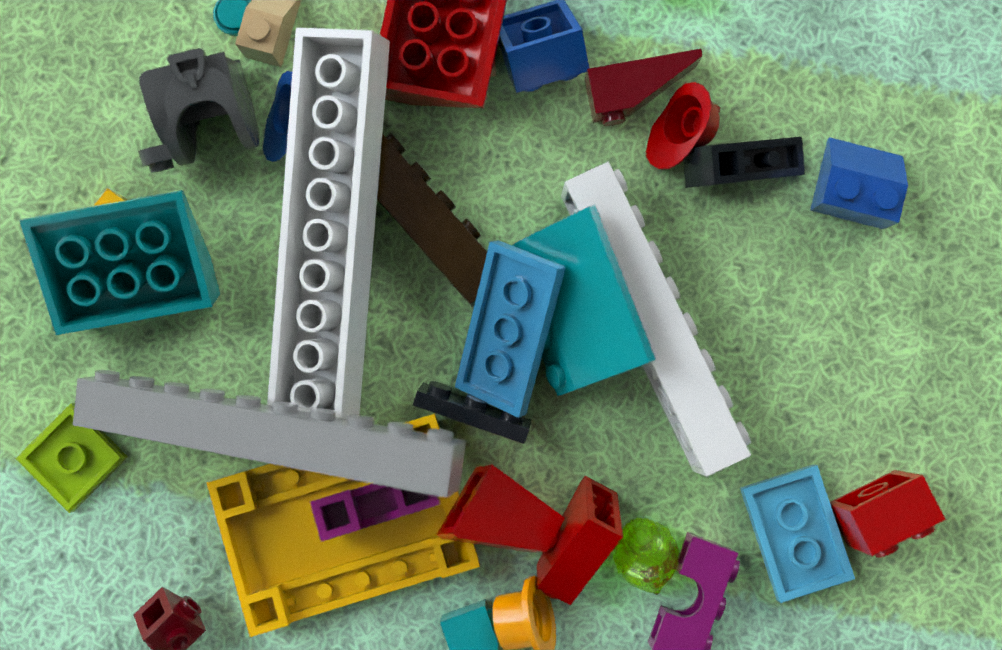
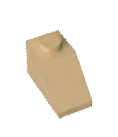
[235,0,301,67]

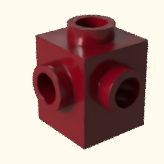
[133,587,206,650]

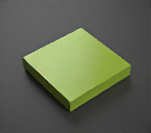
[15,403,128,513]

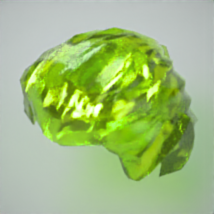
[613,517,679,595]

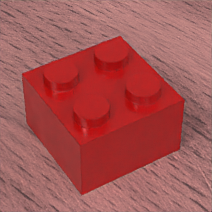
[830,470,946,558]

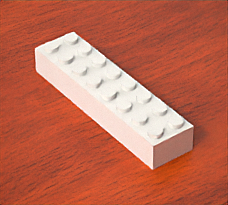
[561,161,751,477]

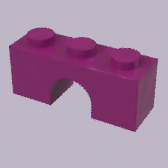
[310,484,441,542]
[648,532,740,650]

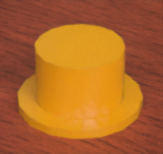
[492,575,556,650]

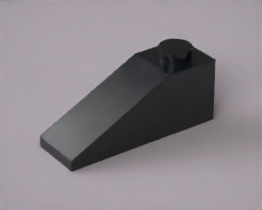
[683,136,805,188]

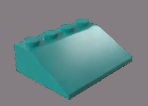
[19,190,221,335]
[512,205,656,396]

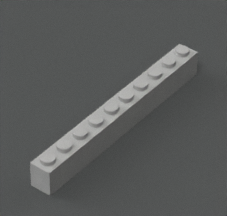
[73,370,466,498]

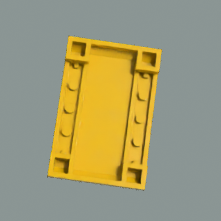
[207,413,480,637]

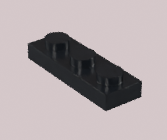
[412,381,532,444]

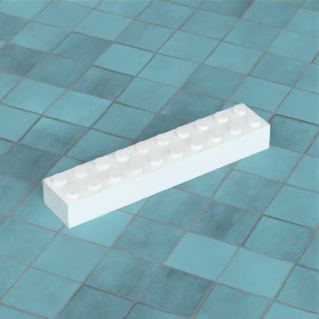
[267,28,390,419]

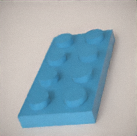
[455,240,566,418]

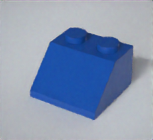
[498,0,589,93]
[810,137,908,229]

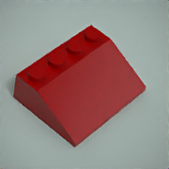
[380,0,507,109]

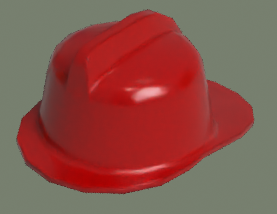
[646,82,721,170]

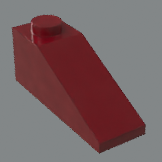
[585,48,703,126]

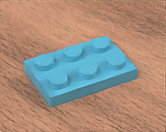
[740,465,855,603]

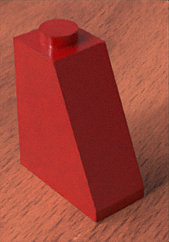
[436,464,565,552]
[537,476,623,605]

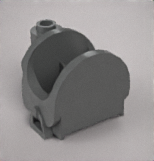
[138,48,260,173]

